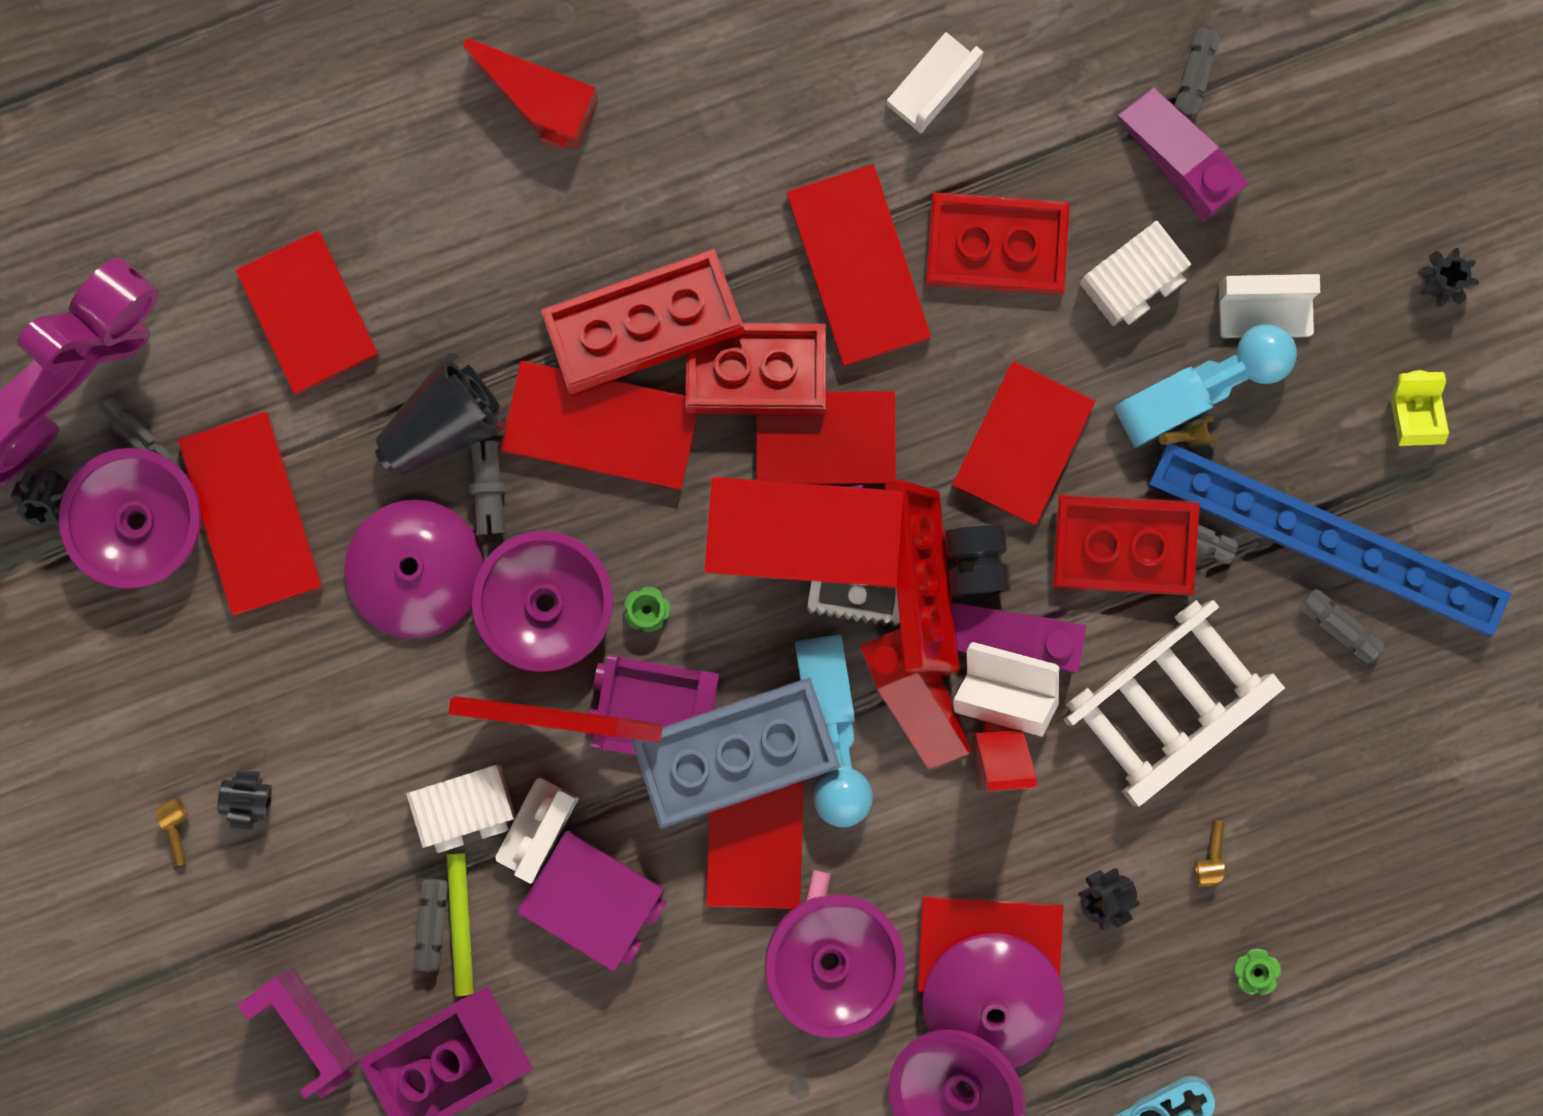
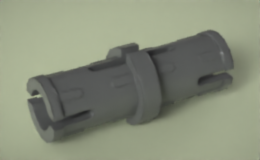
[469,441,506,537]

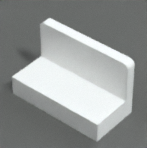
[886,32,984,134]
[1219,274,1320,339]
[954,642,1059,737]

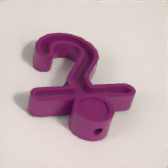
[0,257,159,487]

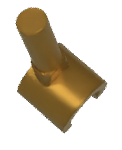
[1159,415,1219,449]
[156,797,189,866]
[1195,820,1225,886]

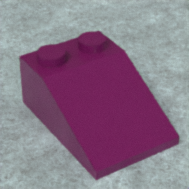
[358,986,533,1116]

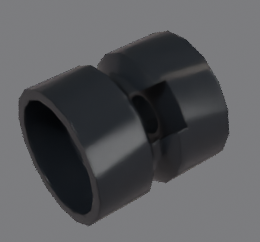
[945,525,1011,597]

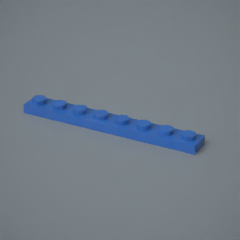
[1147,444,1512,637]

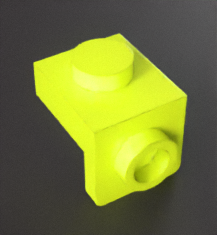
[1390,370,1449,446]

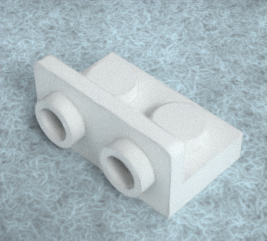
[496,778,579,884]

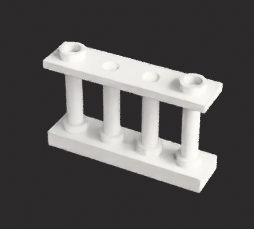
[1062,600,1285,807]

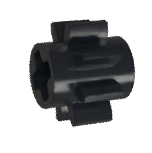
[1417,248,1479,307]
[10,469,69,526]
[217,769,272,830]
[1078,868,1140,930]

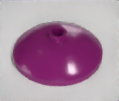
[59,448,201,589]
[344,500,484,639]
[472,531,613,672]
[764,894,905,1038]
[922,933,1064,1068]
[889,1030,1026,1116]

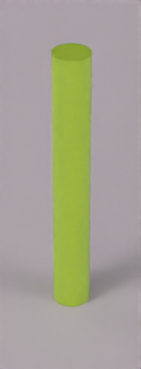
[446,853,474,996]

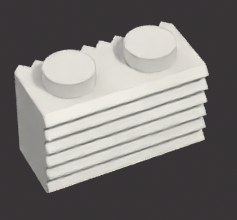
[1080,221,1191,326]
[807,582,900,628]
[406,765,516,853]

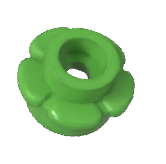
[624,587,670,633]
[1234,948,1281,995]

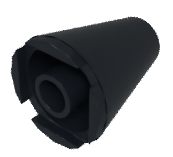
[375,353,507,475]

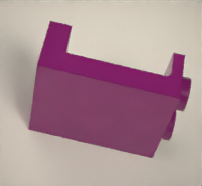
[585,654,720,755]
[517,829,667,971]
[237,968,358,1100]

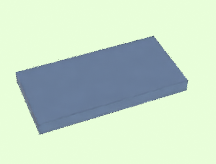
[631,678,841,829]

